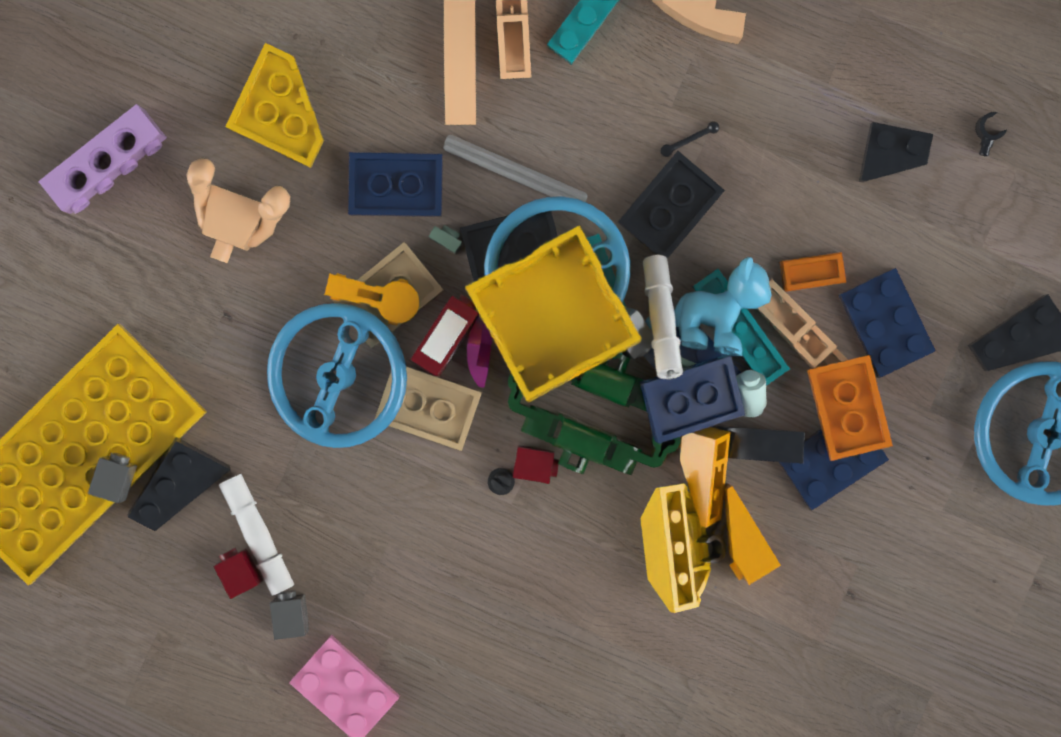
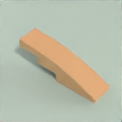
[444,0,476,125]
[756,279,848,369]

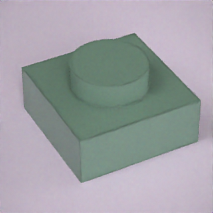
[428,225,463,255]

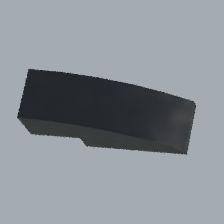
[710,426,805,464]

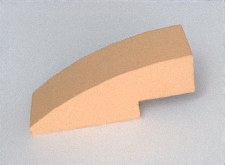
[496,0,531,79]
[652,0,746,44]

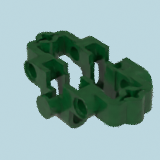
[508,354,680,475]

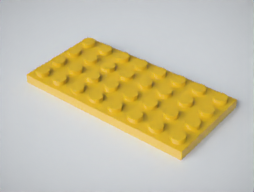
[0,324,207,586]

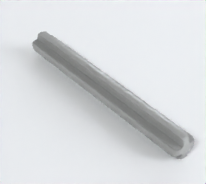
[443,135,588,202]

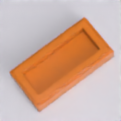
[779,252,846,292]

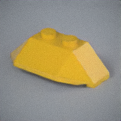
[640,483,711,613]

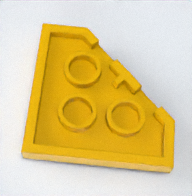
[225,43,324,168]

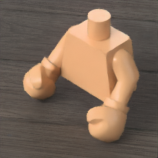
[187,158,290,263]

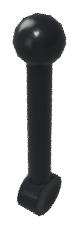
[660,121,720,157]

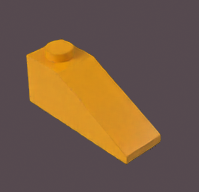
[679,427,731,528]
[724,483,781,585]

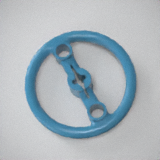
[484,197,630,303]
[267,303,407,448]
[974,362,1061,505]

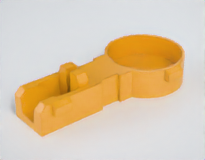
[324,273,419,326]

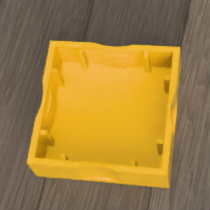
[465,226,641,403]

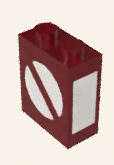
[410,294,479,377]

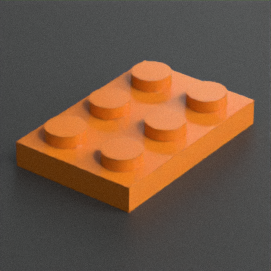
[807,355,893,461]

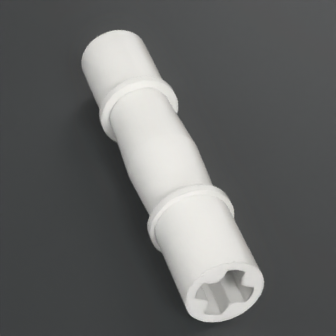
[643,255,683,379]
[219,474,295,596]

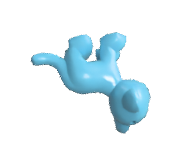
[645,257,772,356]

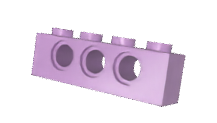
[38,104,167,214]

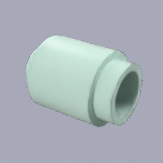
[736,370,767,417]

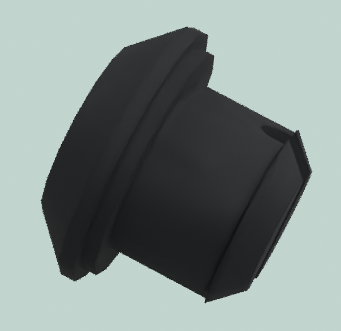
[487,468,515,495]

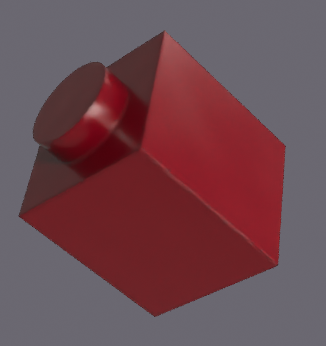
[513,445,559,484]
[213,547,263,599]

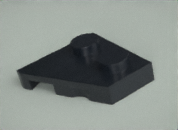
[859,122,933,182]

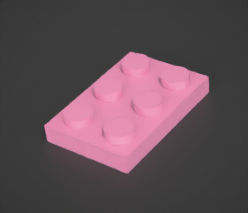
[289,635,400,737]

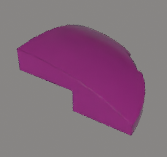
[467,314,493,388]

